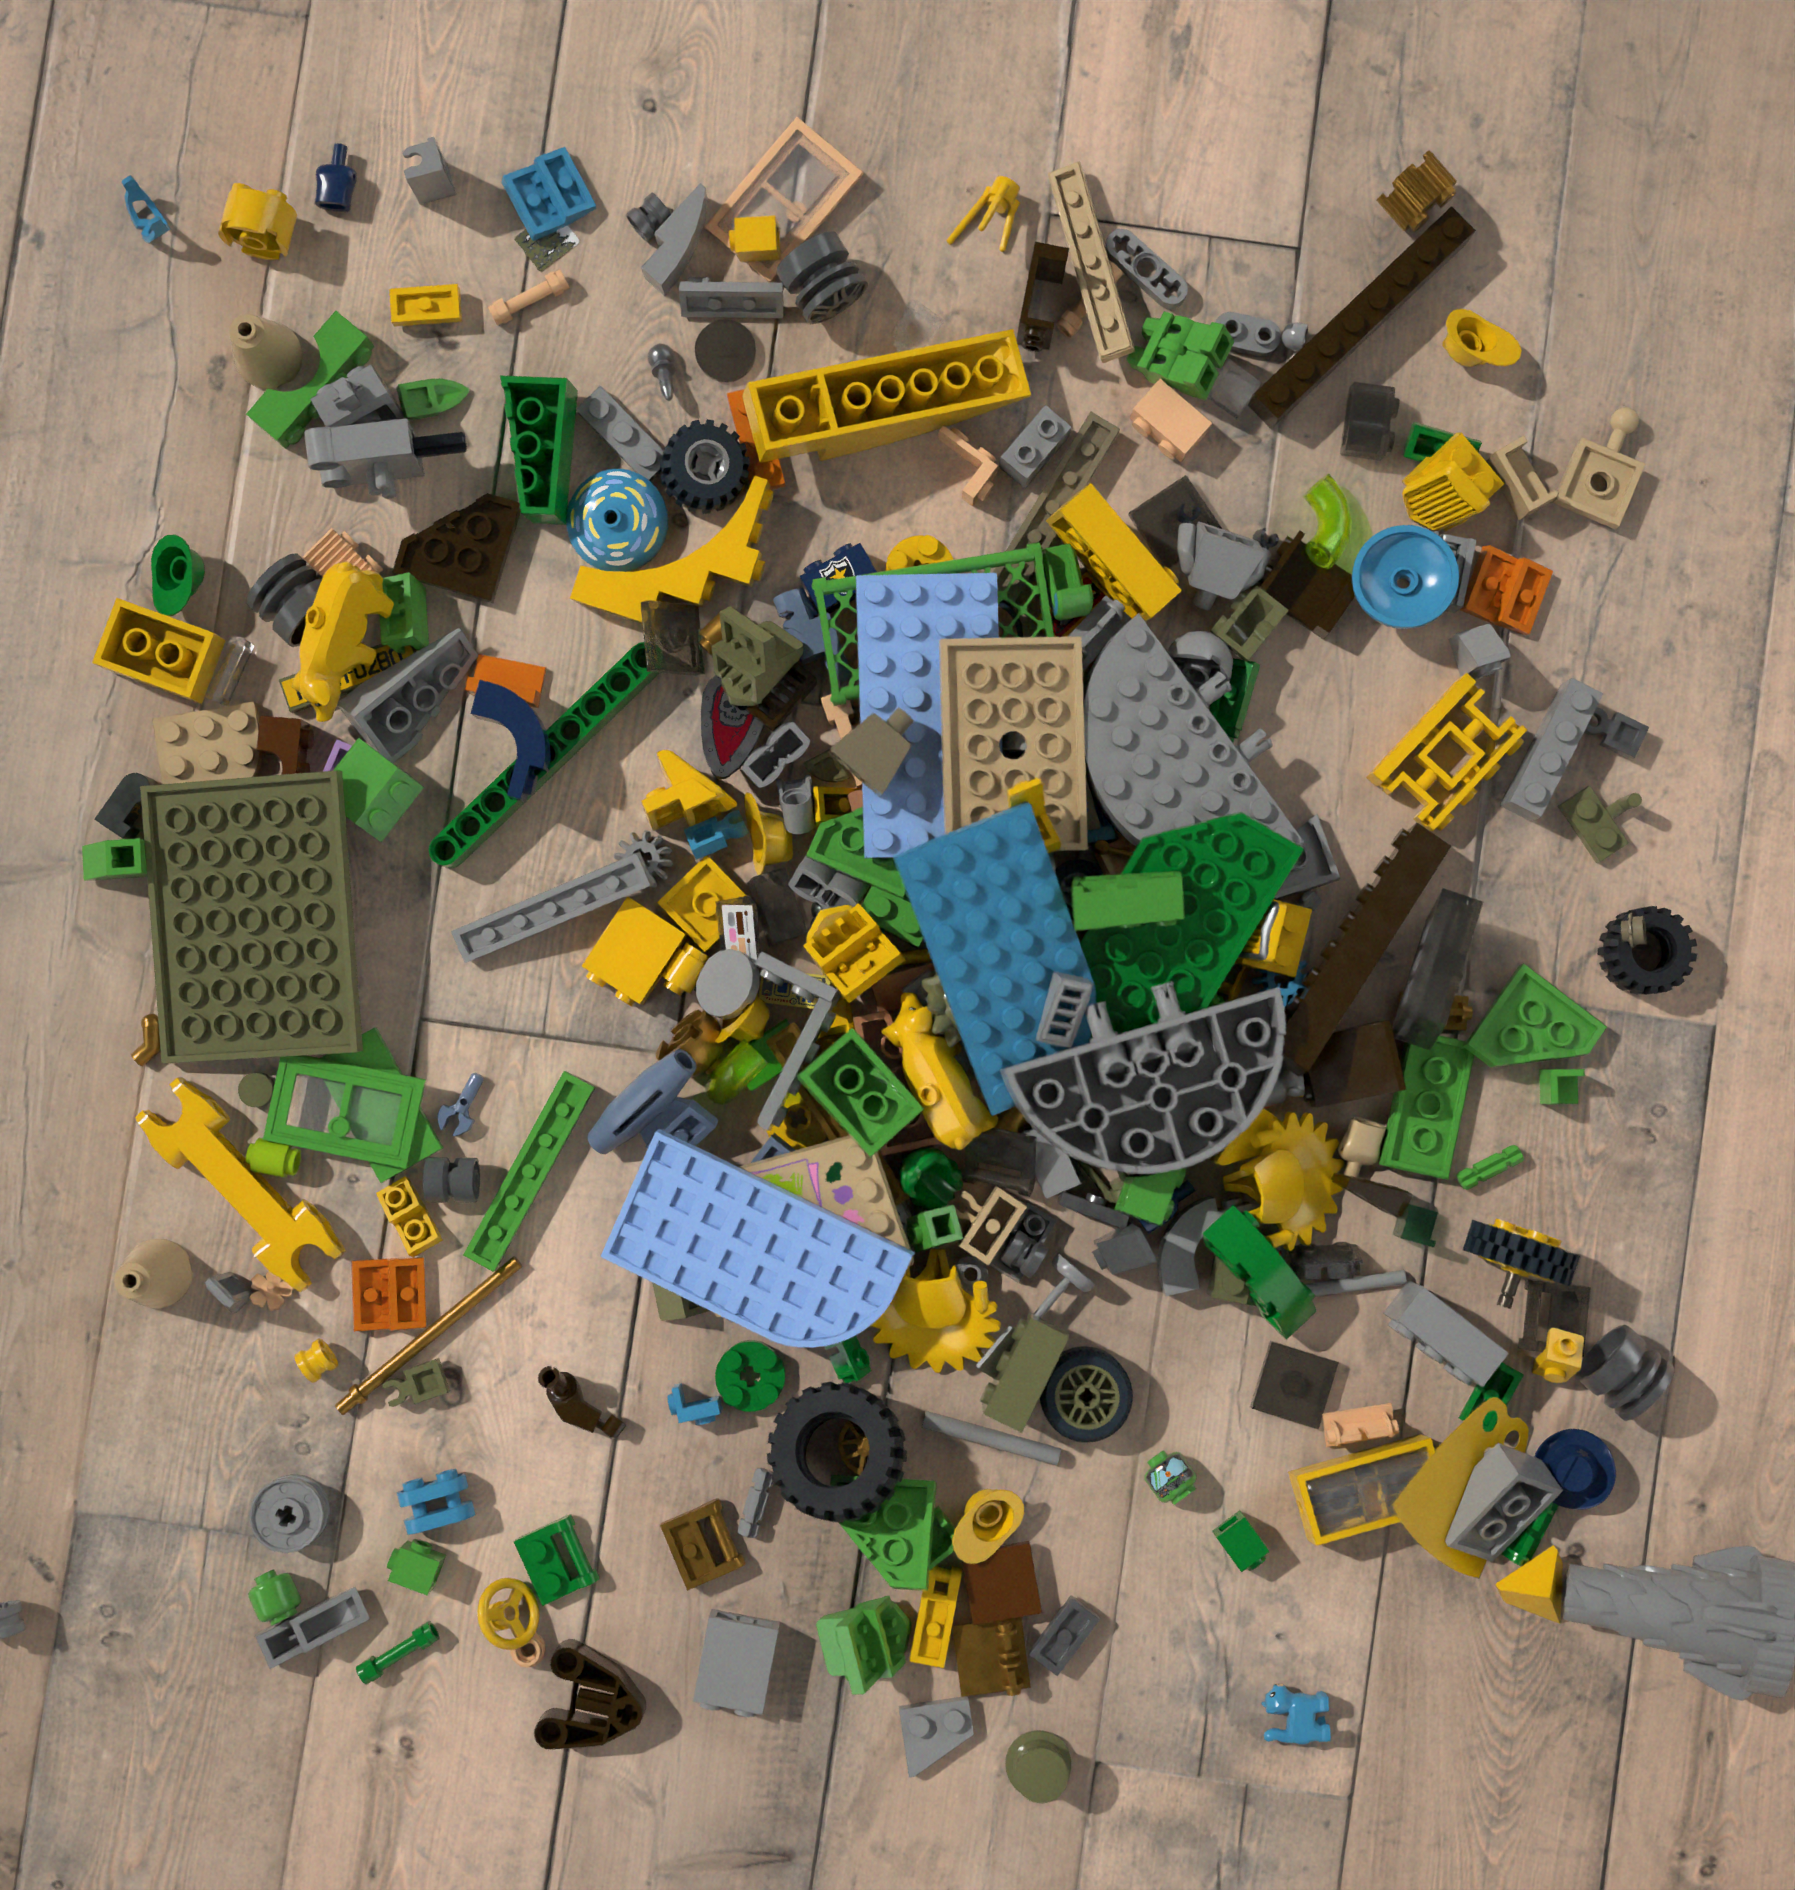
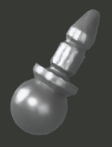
[648,344,676,401]

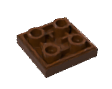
[962,1541,1042,1625]

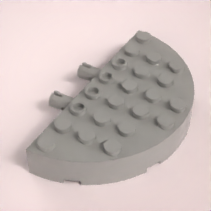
[1083,614,1304,846]
[1000,981,1286,1174]

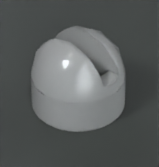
[1282,323,1308,351]

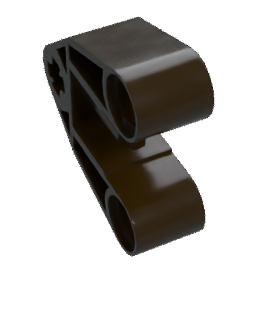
[534,1639,646,1750]

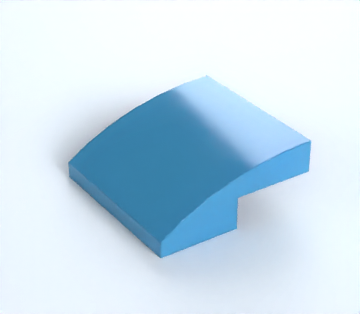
[501,147,596,241]

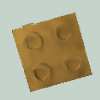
[952,1617,1031,1697]

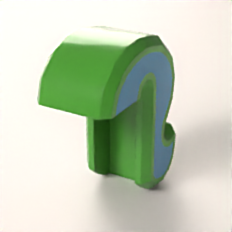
[1042,544,1093,621]

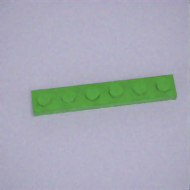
[463,1071,596,1272]

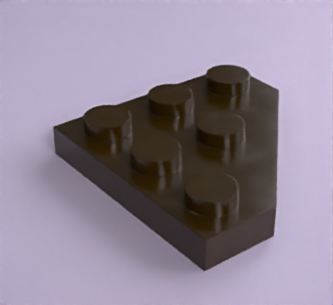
[392,493,521,603]

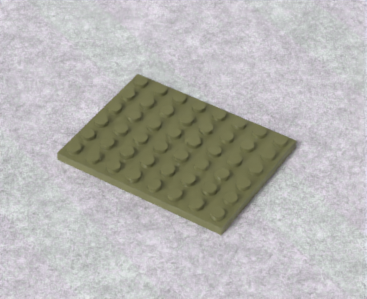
[140,770,363,1064]

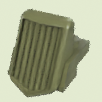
[711,606,803,706]

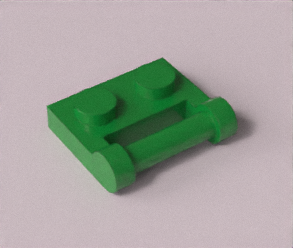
[514,1514,600,1606]

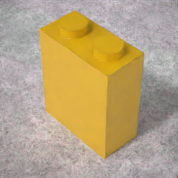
[582,896,688,1007]

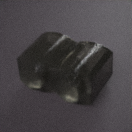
[1340,382,1400,461]

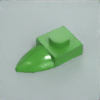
[396,379,470,421]

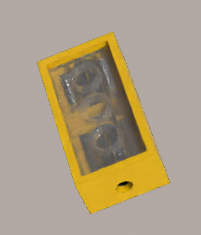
[1288,1434,1435,1546]

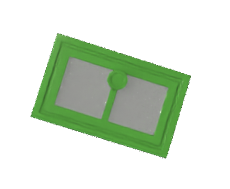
[263,1055,426,1169]

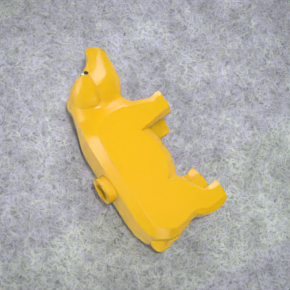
[292,562,394,722]
[882,993,998,1150]

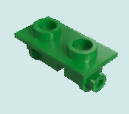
[824,1335,872,1383]
[1501,1502,1558,1566]

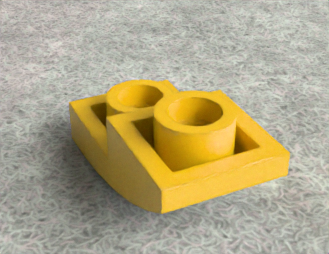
[376,1176,443,1258]

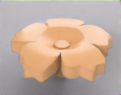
[249,1272,293,1311]

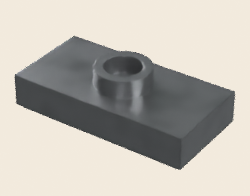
[1057,1191,1129,1228]

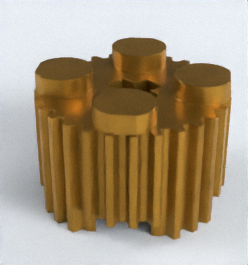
[1376,150,1457,232]

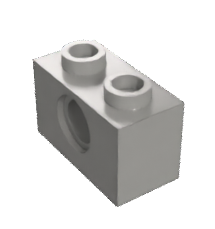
[999,405,1072,489]

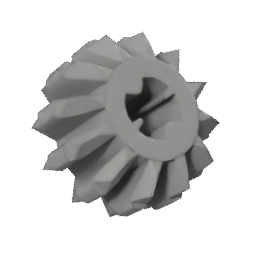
[614,830,673,890]

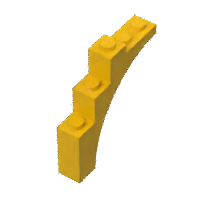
[570,475,774,627]

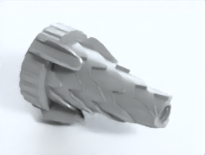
[1562,1546,1795,1701]

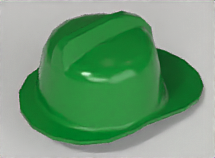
[151,534,205,616]

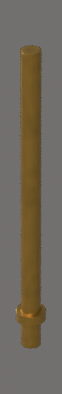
[335,1256,523,1415]

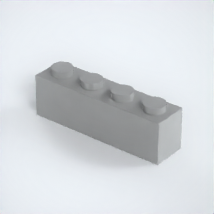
[1500,678,1603,821]

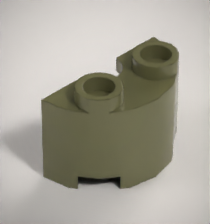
[1210,585,1289,662]

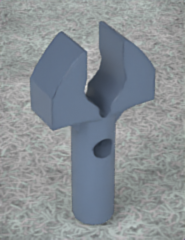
[437,1073,484,1136]

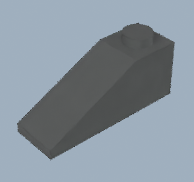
[1092,1221,1157,1275]

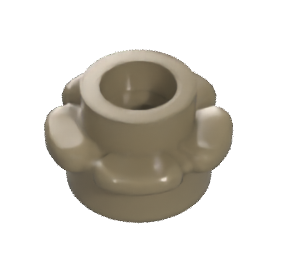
[1621,913,1646,948]

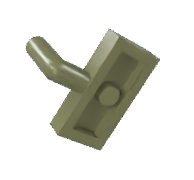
[1558,786,1642,863]

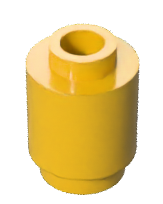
[661,942,710,996]

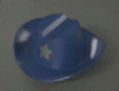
[1534,1429,1616,1510]

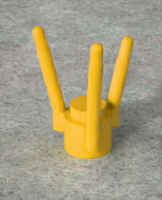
[947,176,1020,252]

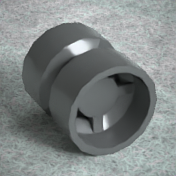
[423,1157,480,1203]

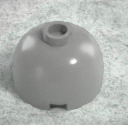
[1167,631,1233,689]

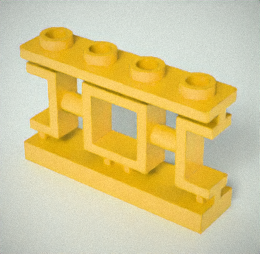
[1366,672,1527,832]

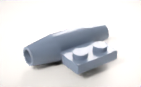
[587,1049,718,1154]

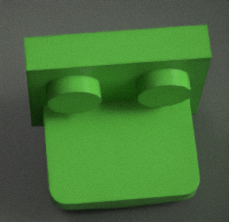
[816,1596,912,1695]

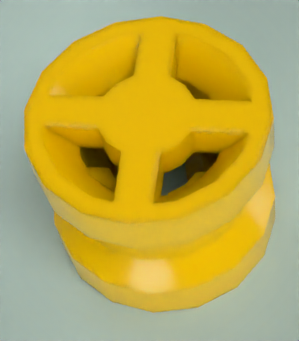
[294,1338,338,1383]

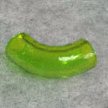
[1303,473,1352,569]
[705,1039,769,1105]

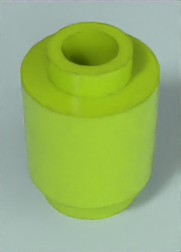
[246,1137,301,1178]

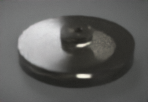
[695,319,756,382]

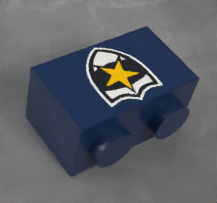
[800,543,877,614]

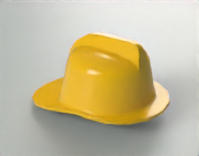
[1442,309,1522,367]
[744,792,793,875]
[715,992,770,1043]
[952,1489,1024,1564]

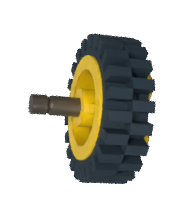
[1463,1218,1580,1309]

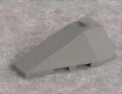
[337,628,478,763]

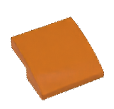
[1460,545,1553,635]
[351,1257,426,1331]

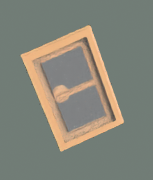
[704,117,863,283]

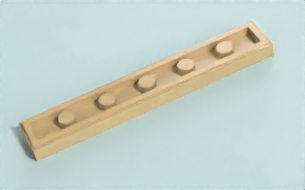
[1047,161,1135,363]

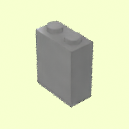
[693,1609,780,1717]

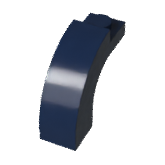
[470,680,551,803]

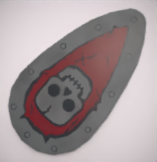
[701,675,771,779]

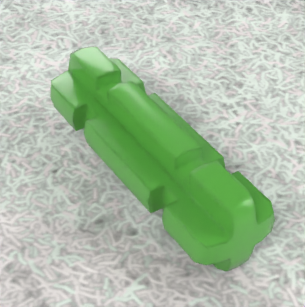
[1456,1145,1524,1190]

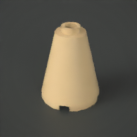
[229,314,303,389]
[114,1239,193,1309]

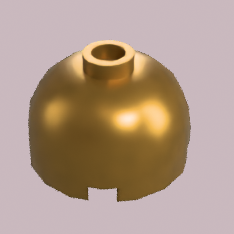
[656,1009,725,1077]

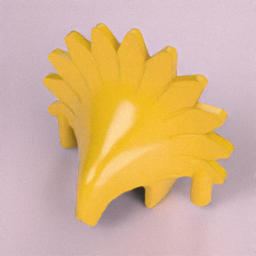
[1223,1111,1344,1251]
[870,1249,1001,1373]

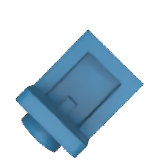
[667,1383,723,1425]

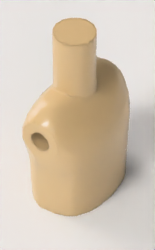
[1339,1117,1386,1177]

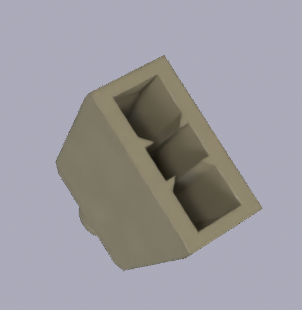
[828,707,914,797]

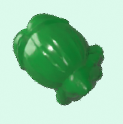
[899,1147,963,1211]

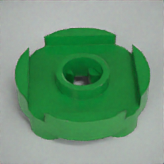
[715,1340,786,1412]

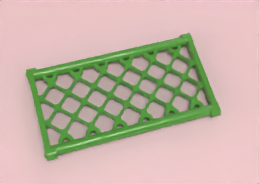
[811,542,1054,706]

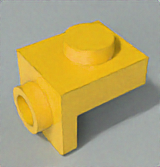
[1532,1328,1584,1383]

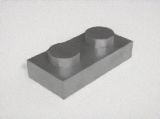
[1029,1595,1100,1676]

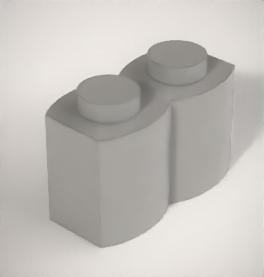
[740,722,810,788]
[788,856,870,909]

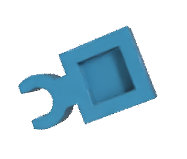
[684,810,749,860]

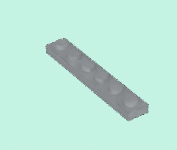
[451,852,654,963]

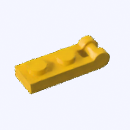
[909,1564,962,1668]

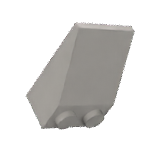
[1445,1443,1563,1562]

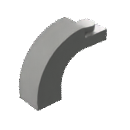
[1157,1196,1253,1296]

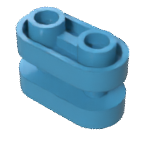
[397,1468,476,1535]

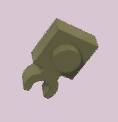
[382,1358,450,1407]

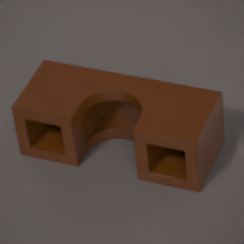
[257,715,314,775]

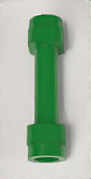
[356,1621,440,1685]

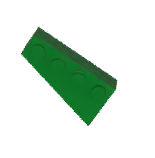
[500,375,578,525]

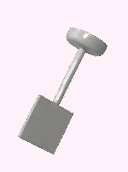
[976,1253,1096,1378]

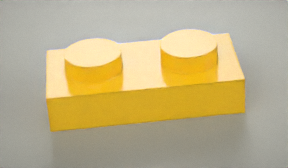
[389,284,462,326]

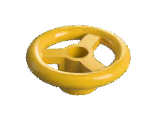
[477,1578,540,1650]

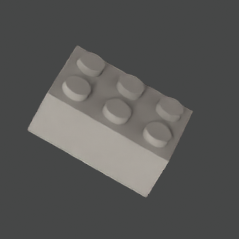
[1384,1280,1508,1387]

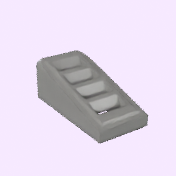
[1036,971,1093,1048]
[204,1272,252,1313]

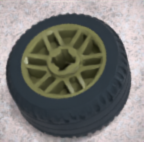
[1039,1346,1133,1443]

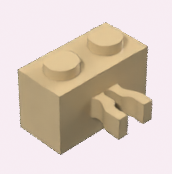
[955,1185,1027,1266]

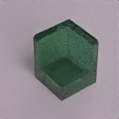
[1392,1204,1438,1248]

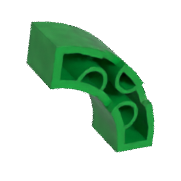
[1202,1205,1316,1340]

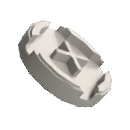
[696,949,760,1020]

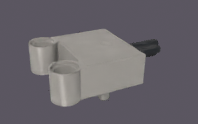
[304,418,467,499]

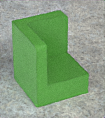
[1539,1069,1585,1105]

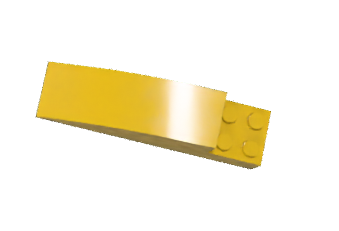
[742,329,1031,463]

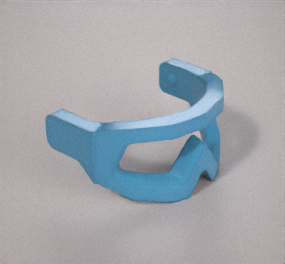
[121,176,170,243]

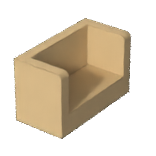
[1486,435,1559,521]

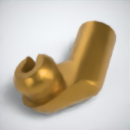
[131,1014,161,1067]

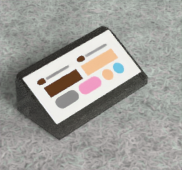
[716,896,761,968]

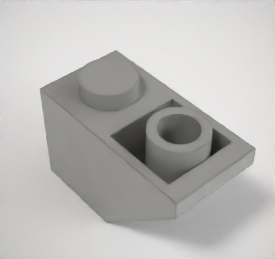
[1449,623,1511,680]

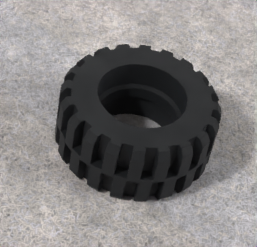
[767,1382,907,1523]

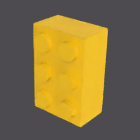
[92,598,226,704]

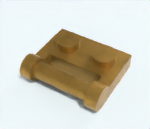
[660,1498,746,1591]

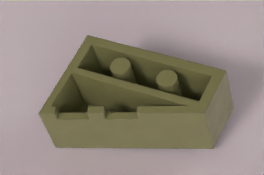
[980,1313,1069,1433]

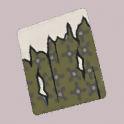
[515,225,580,272]

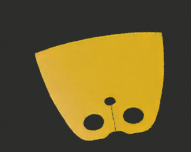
[1392,1397,1529,1578]

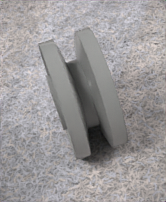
[249,1474,330,1553]

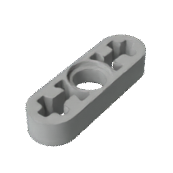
[1105,229,1188,310]

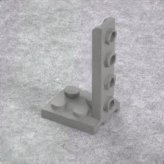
[755,951,841,1131]

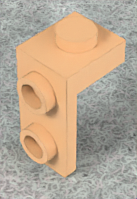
[938,426,998,506]

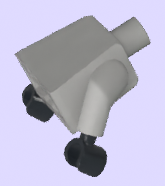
[1176,503,1279,610]

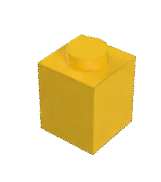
[729,215,781,262]

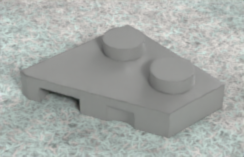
[899,1696,974,1778]

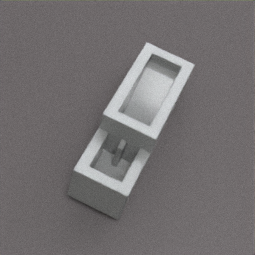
[641,183,708,296]
[254,1587,370,1669]

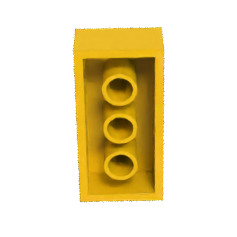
[1045,483,1182,621]

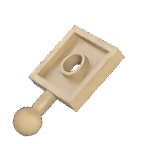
[1552,407,1645,529]

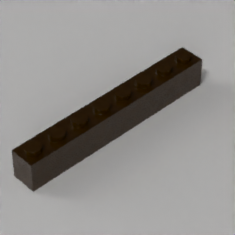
[1248,206,1476,429]
[1269,823,1451,1077]

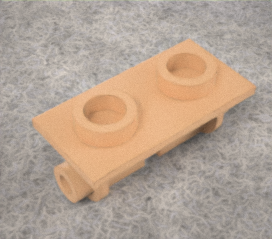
[1322,1403,1399,1447]

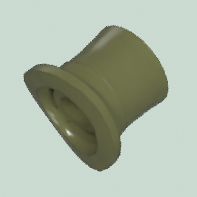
[1005,1730,1071,1803]

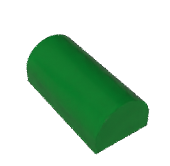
[1403,422,1482,462]
[1458,1363,1524,1432]

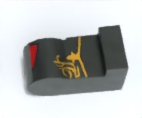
[94,773,157,839]

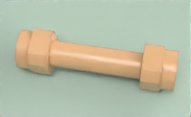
[1056,261,1123,338]
[488,269,570,326]

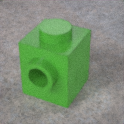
[906,1204,963,1253]
[387,1539,446,1596]

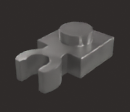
[1584,707,1649,760]

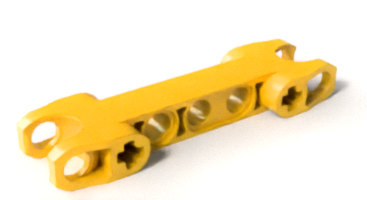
[135,1077,346,1292]

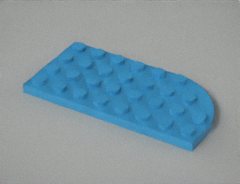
[893,801,1096,1116]

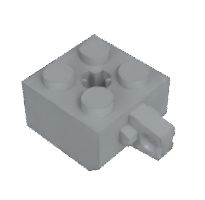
[310,364,404,427]

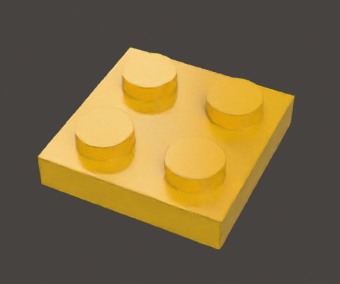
[657,855,755,953]

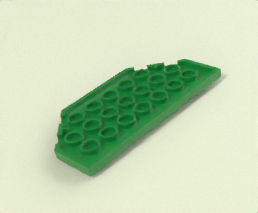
[1080,811,1304,1038]

